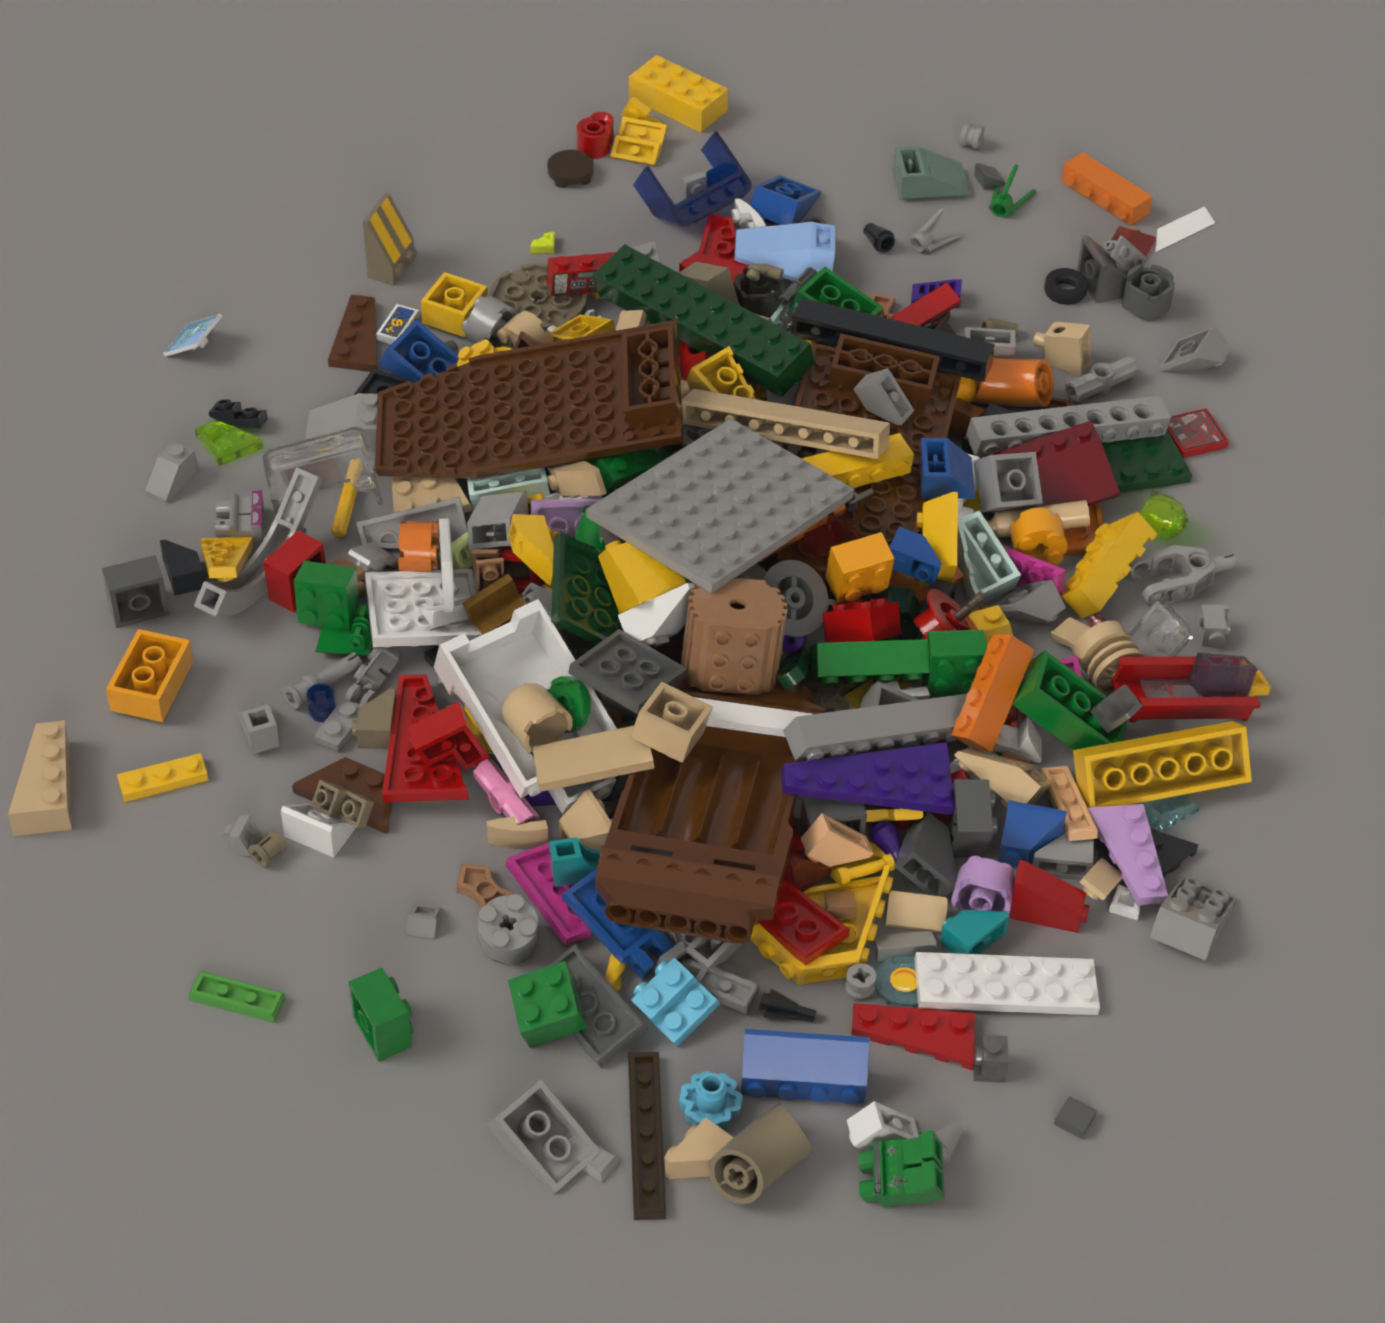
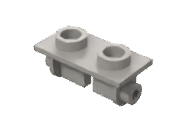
[1104,235,1147,272]
[354,647,400,693]

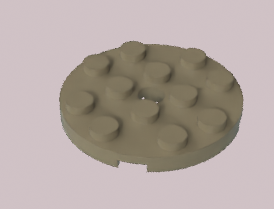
[489,263,587,331]

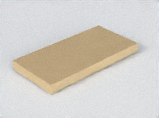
[532,726,655,792]

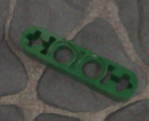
[777,647,810,690]

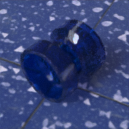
[307,683,336,722]

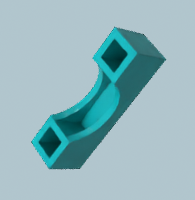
[549,837,601,887]

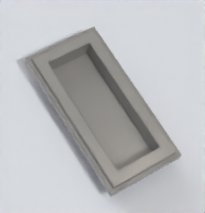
[555,1130,620,1183]

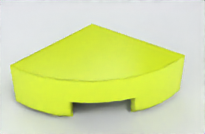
[530,232,555,254]

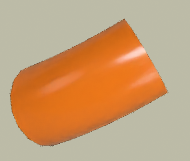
[972,358,1054,407]

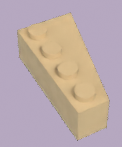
[8,720,72,836]

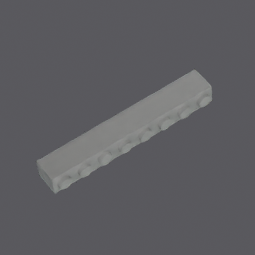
[783,694,967,761]

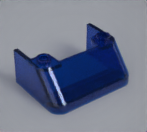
[633,131,752,227]

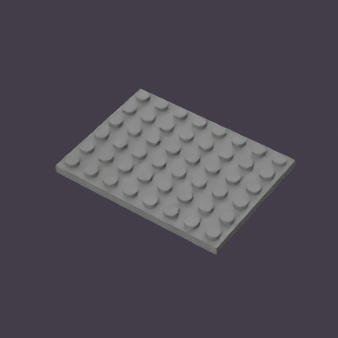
[586,419,854,594]

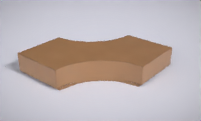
[457,864,515,910]

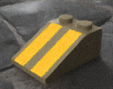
[363,193,417,286]

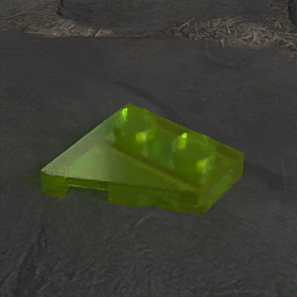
[195,420,263,466]

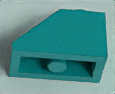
[940,910,1010,954]

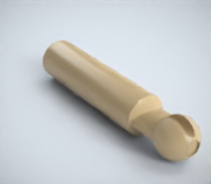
[986,500,1090,538]

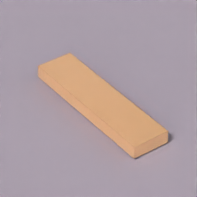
[1041,766,1098,841]

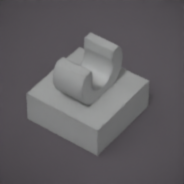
[222,815,262,856]

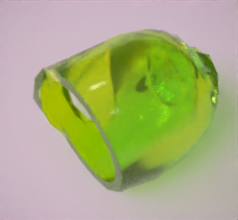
[1140,491,1189,540]

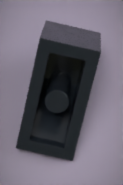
[160,539,209,596]

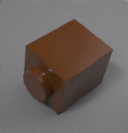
[949,397,985,438]

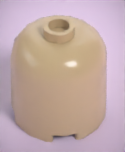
[501,683,573,753]

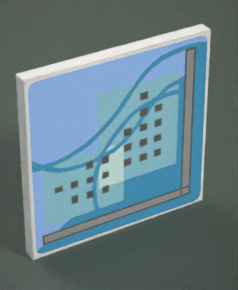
[163,314,222,357]

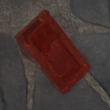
[803,511,863,559]

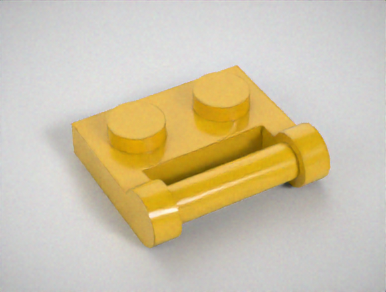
[820,842,895,886]

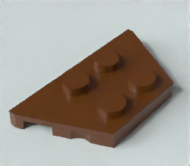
[292,757,392,834]

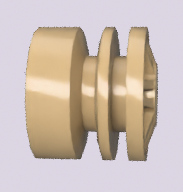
[1073,621,1145,694]

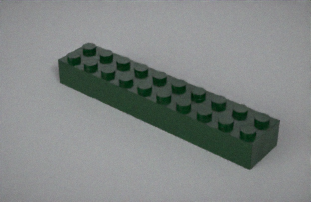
[592,244,815,397]

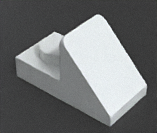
[993,716,1042,764]

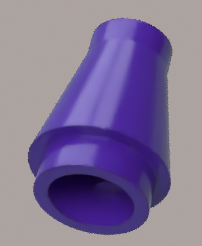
[870,821,902,862]

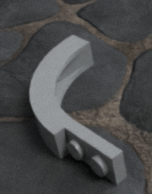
[194,467,323,617]

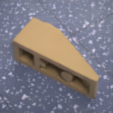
[547,460,607,496]

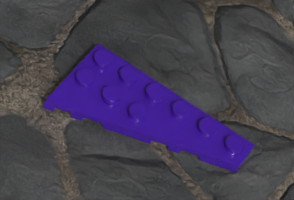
[781,742,955,815]

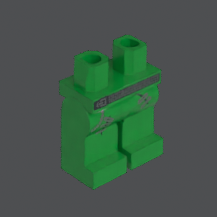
[858,1130,945,1208]

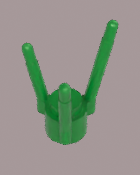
[989,164,1036,217]

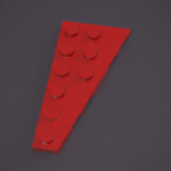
[382,674,469,803]

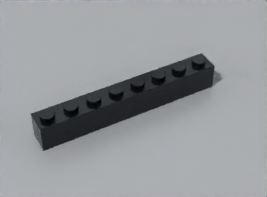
[792,298,995,382]

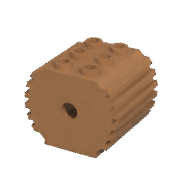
[681,578,788,695]

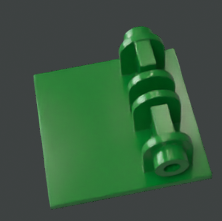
[316,604,373,656]

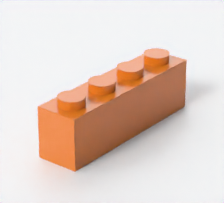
[1061,152,1153,226]
[951,633,1035,752]

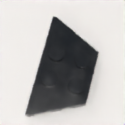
[1094,829,1198,878]

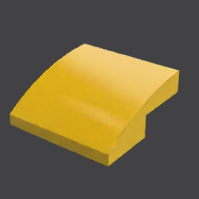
[610,116,668,166]

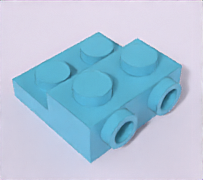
[631,958,720,1047]

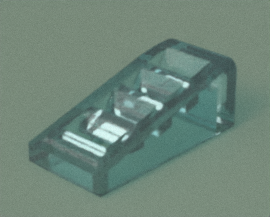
[1141,794,1200,832]

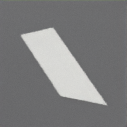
[1155,206,1215,252]

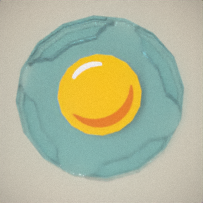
[875,956,918,1008]

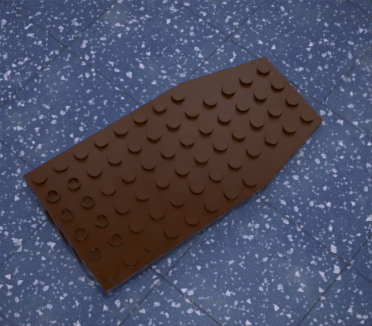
[375,320,684,479]
[775,334,961,579]

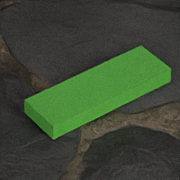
[188,970,286,1023]

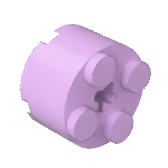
[952,856,1015,914]

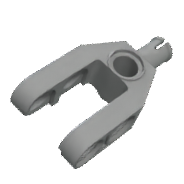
[1129,545,1237,607]

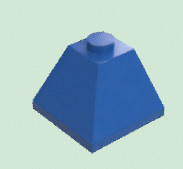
[998,800,1067,867]

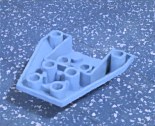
[735,222,835,281]

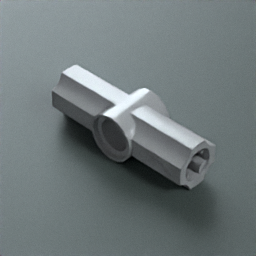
[1065,356,1138,403]

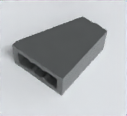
[894,812,957,897]

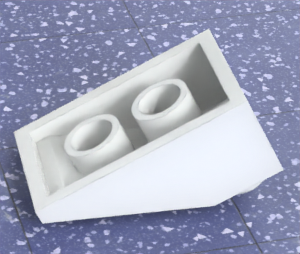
[618,583,696,648]

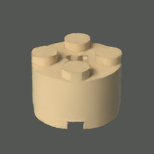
[496,311,554,349]

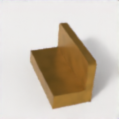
[462,574,525,635]

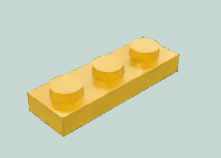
[117,753,209,803]

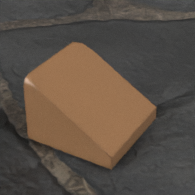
[825,892,857,919]

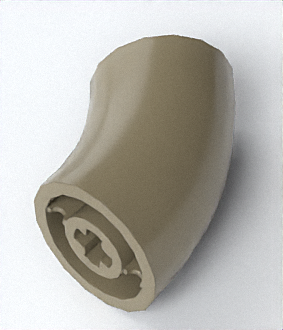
[709,1103,813,1204]

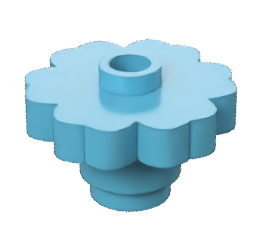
[679,1071,743,1128]

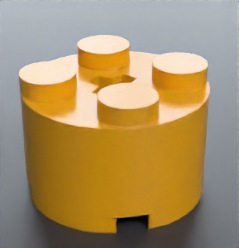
[1010,508,1067,565]

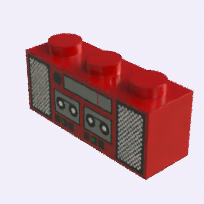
[546,252,616,296]

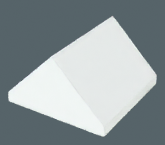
[281,803,356,858]

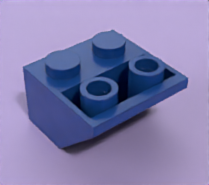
[919,438,975,499]

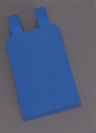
[562,868,674,979]

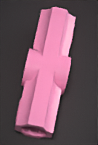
[473,759,540,825]

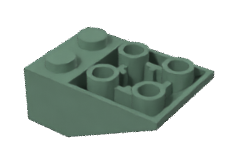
[893,146,970,199]

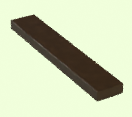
[628,1052,666,1220]

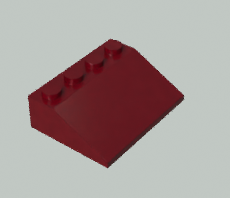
[993,421,1120,507]

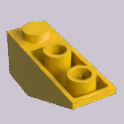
[508,514,554,587]

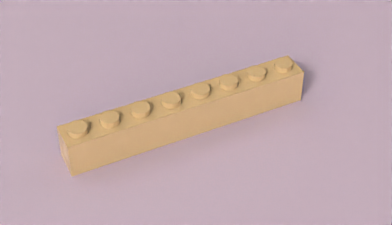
[682,389,890,459]

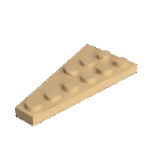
[391,477,473,513]

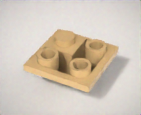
[559,789,613,850]

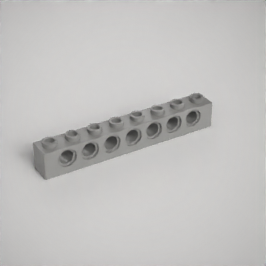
[966,396,1171,457]

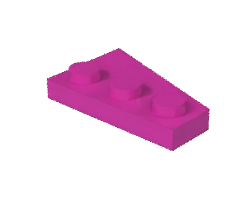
[1003,546,1066,598]

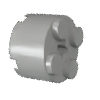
[462,296,519,348]
[478,894,539,965]

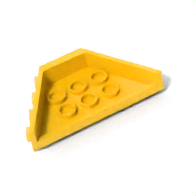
[750,865,894,986]

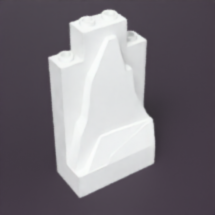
[434,599,617,815]

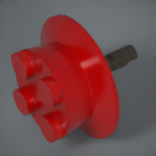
[913,589,985,639]

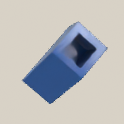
[889,526,942,585]

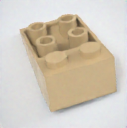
[954,748,1052,809]

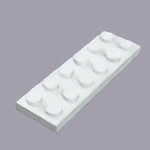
[914,952,1100,1015]

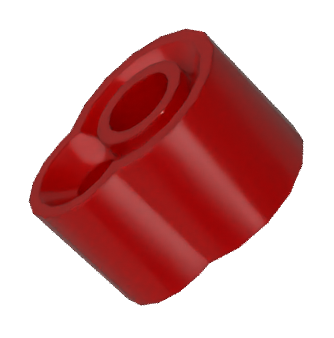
[577,112,614,159]

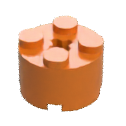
[398,521,440,572]

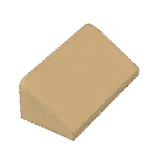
[885,891,948,934]

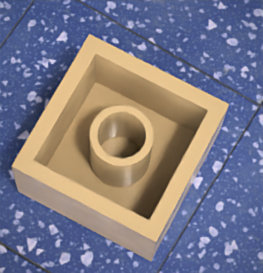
[631,682,713,763]

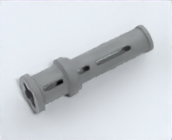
[283,652,362,709]

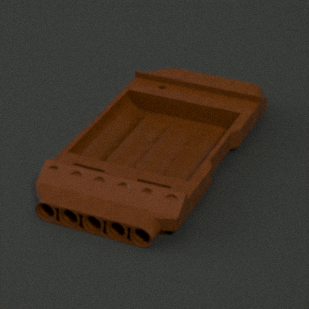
[595,679,825,944]

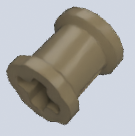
[248,829,288,867]

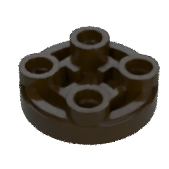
[547,150,594,188]

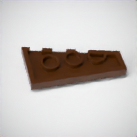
[328,295,377,372]

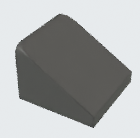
[974,163,1005,190]

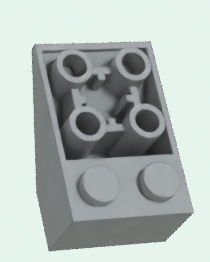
[1150,877,1237,960]

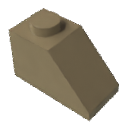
[352,688,396,749]

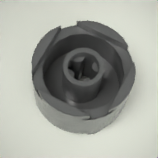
[1122,265,1175,322]

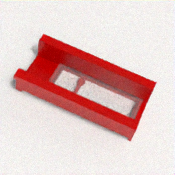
[1111,656,1261,723]

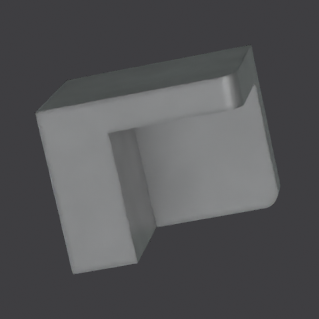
[1090,685,1142,733]

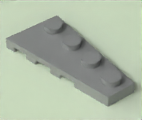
[356,496,469,548]

